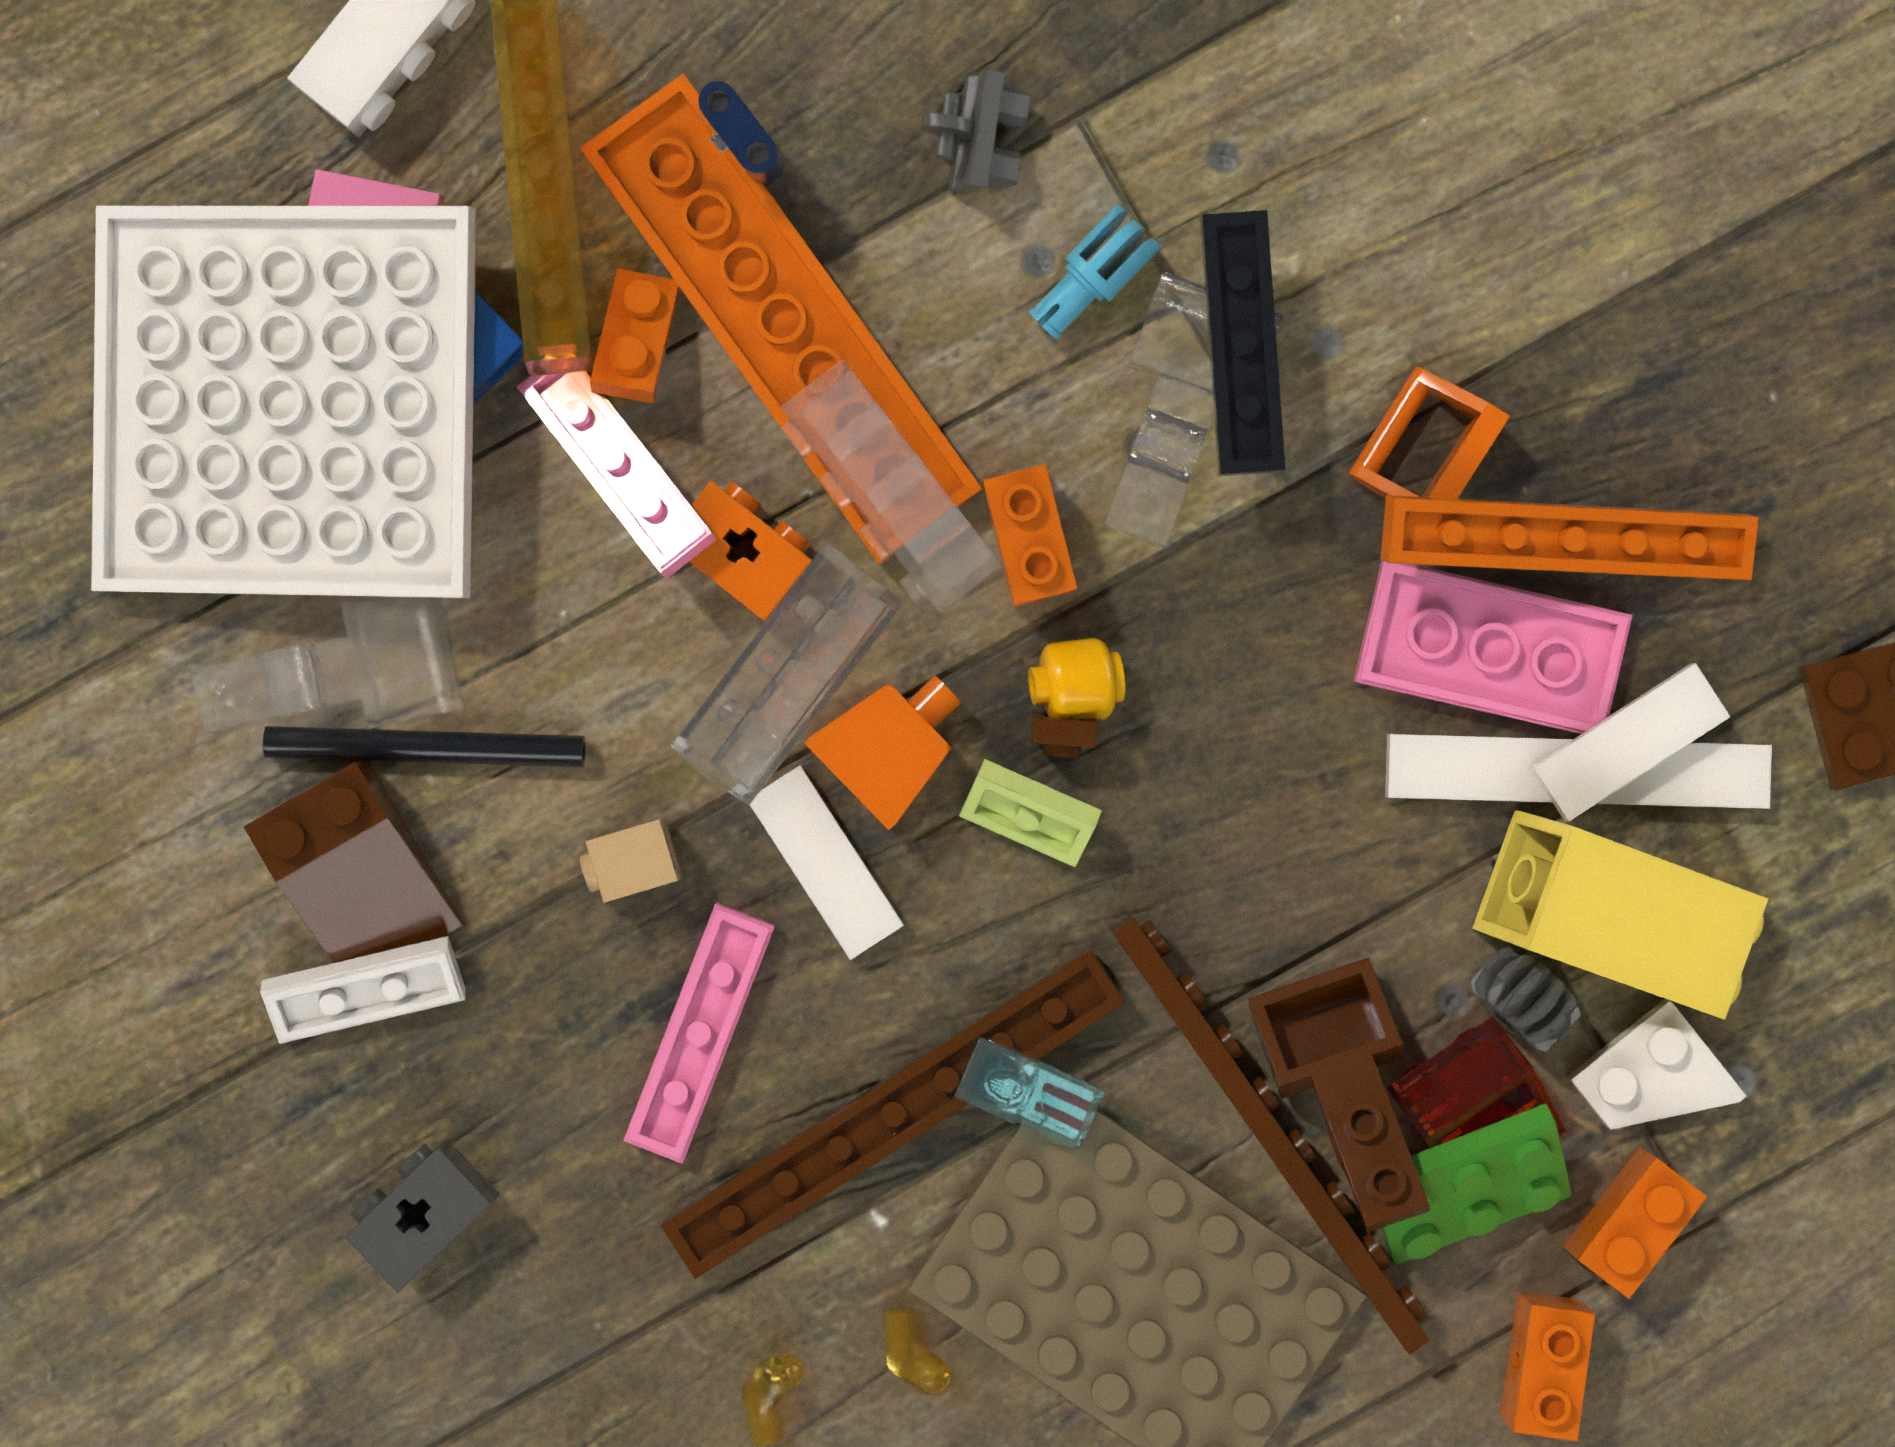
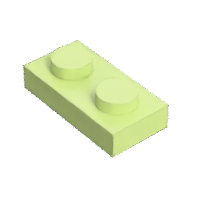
[959,759,1102,867]

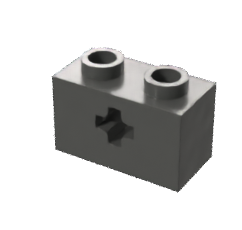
[344,1140,500,1293]

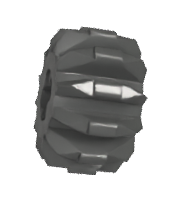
[1470,945,1582,1052]

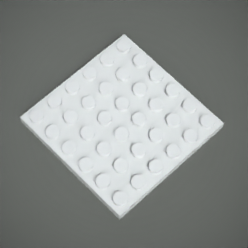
[91,206,476,598]

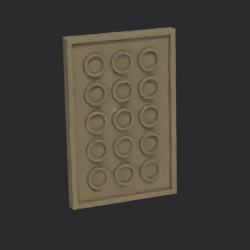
[908,1106,1367,1447]

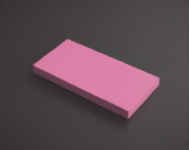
[1353,560,1633,734]

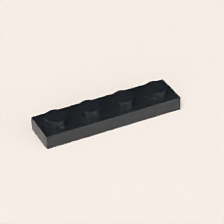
[1200,210,1286,477]

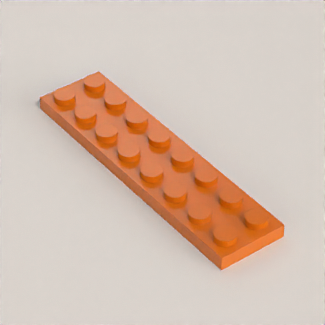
[580,73,982,565]

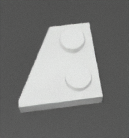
[1566,999,1747,1130]

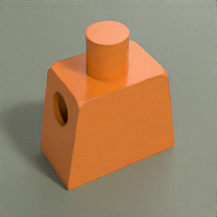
[804,675,961,830]

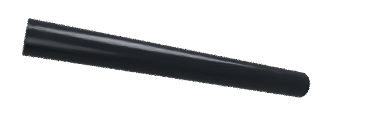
[263,726,586,767]

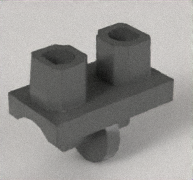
[921,69,1031,194]

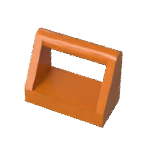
[1348,366,1510,500]

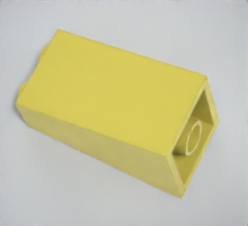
[1472,810,1768,1020]

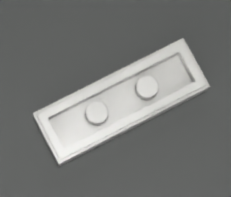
[1530,663,1730,822]
[747,765,904,960]
[260,936,466,1044]

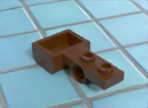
[1248,957,1430,1233]

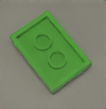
[1381,1103,1572,1266]

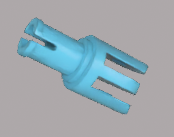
[1028,202,1163,340]

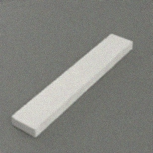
[1385,734,1772,809]

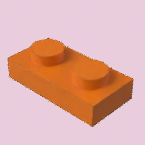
[590,268,680,404]

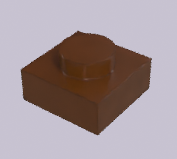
[1030,711,1098,757]

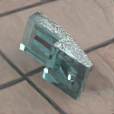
[955,1037,1106,1149]

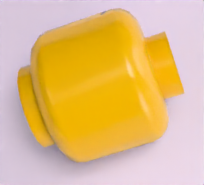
[1028,638,1125,721]

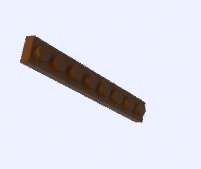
[1110,915,1430,1355]
[661,948,1125,1279]

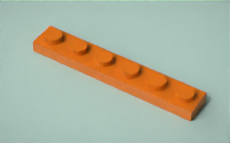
[1380,495,1759,580]

